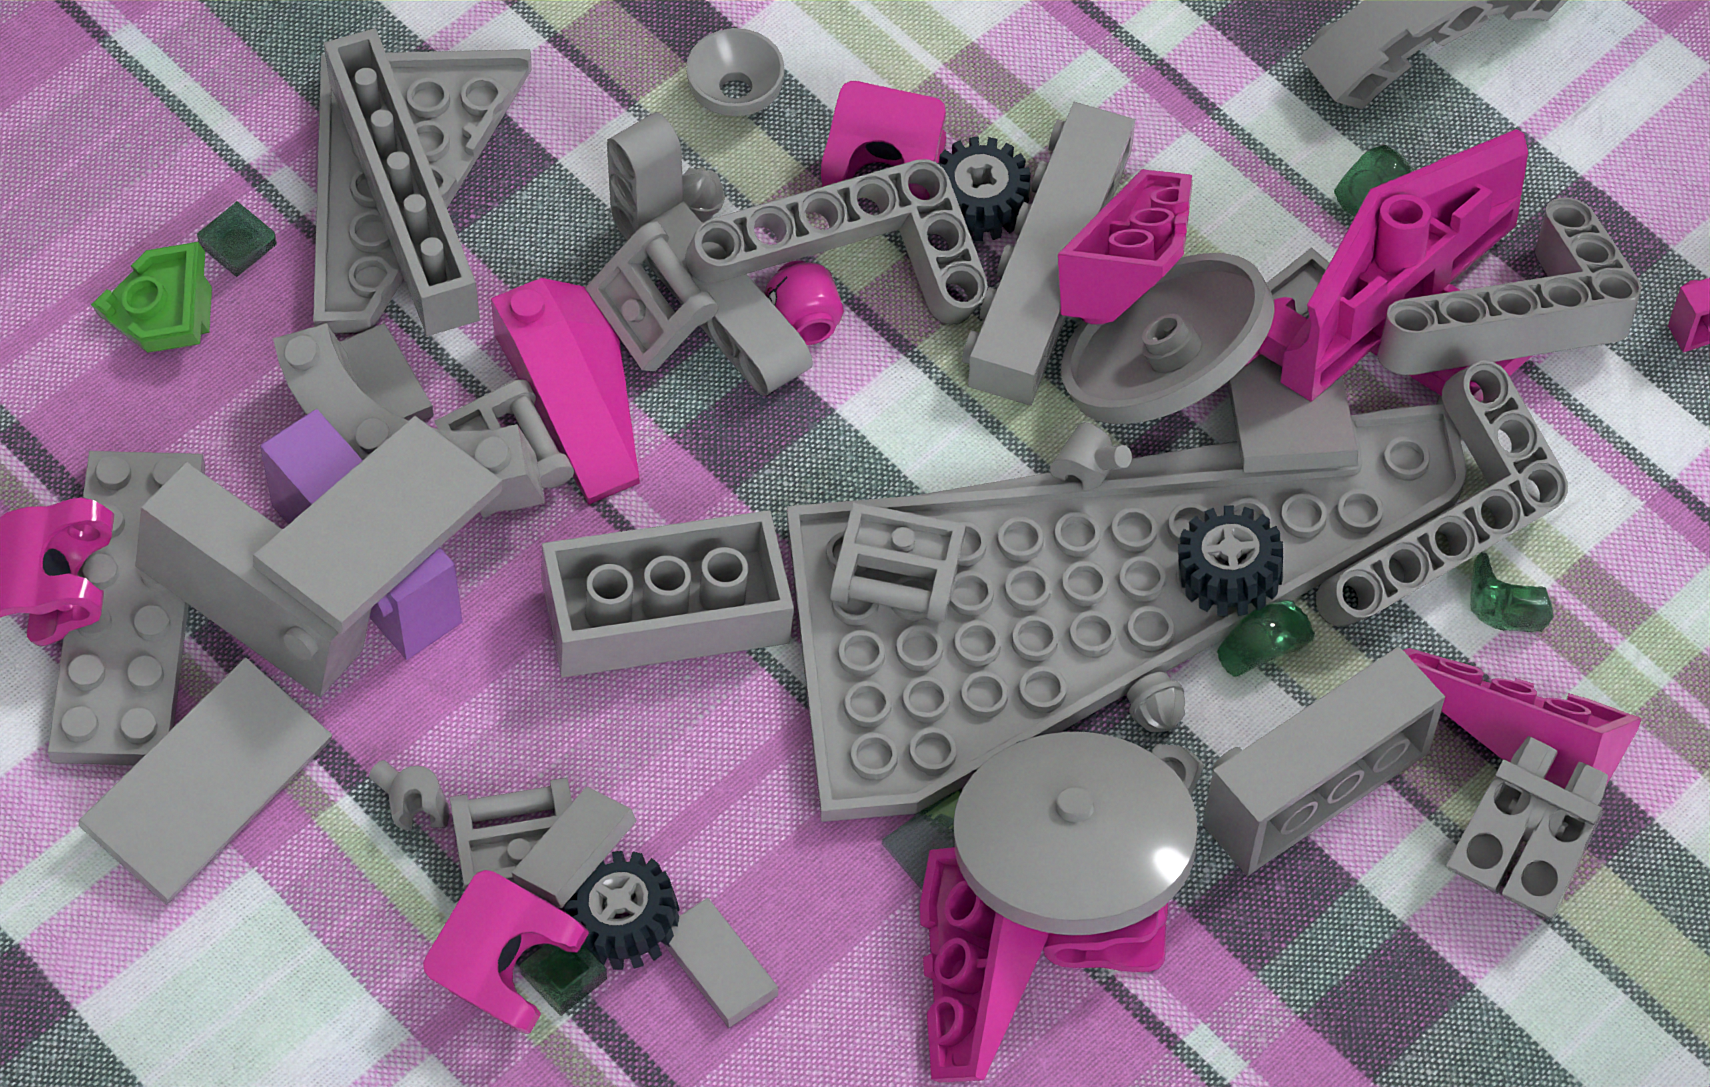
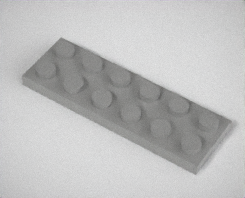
[48,451,205,765]

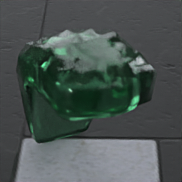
[1334,145,1415,216]
[1470,552,1554,633]
[1217,600,1315,677]

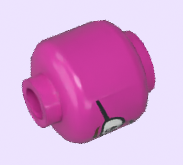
[764,260,844,345]

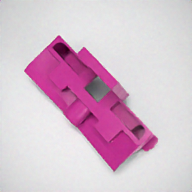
[1245,129,1532,402]

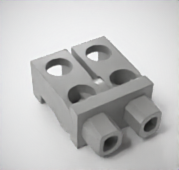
[1446,736,1608,922]

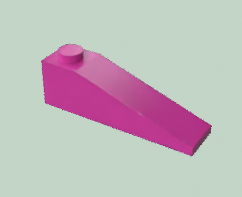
[1058,169,1193,324]
[491,278,640,505]
[1403,648,1642,789]
[919,847,1049,1083]

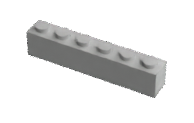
[323,28,480,336]
[962,101,1136,406]

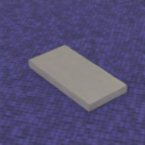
[253,416,502,634]
[79,657,332,905]

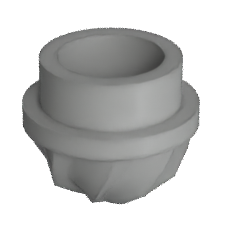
[682,166,725,223]
[1127,672,1185,732]

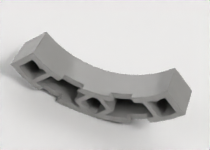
[1300,0,1568,109]
[273,323,545,512]

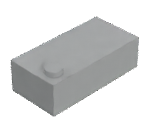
[135,461,371,698]
[541,510,794,678]
[1202,646,1445,876]

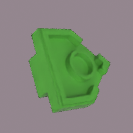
[91,242,212,353]

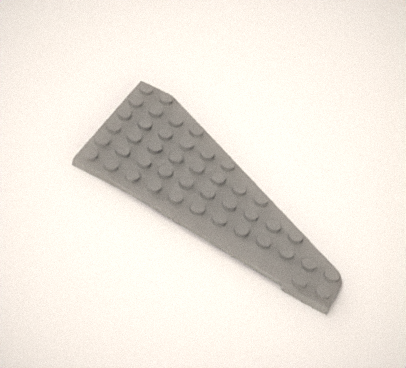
[787,404,1466,822]

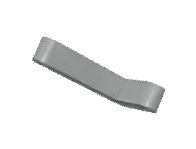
[607,112,813,396]
[685,159,988,325]
[1377,198,1642,375]
[1316,360,1568,627]

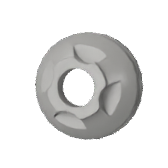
[686,28,784,117]

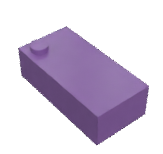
[260,409,463,660]

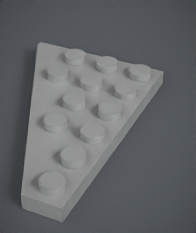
[313,49,532,333]

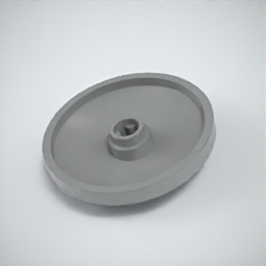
[1061,253,1275,424]
[954,732,1197,935]

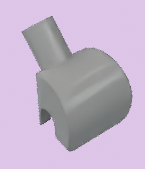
[1050,422,1132,490]
[369,760,450,831]

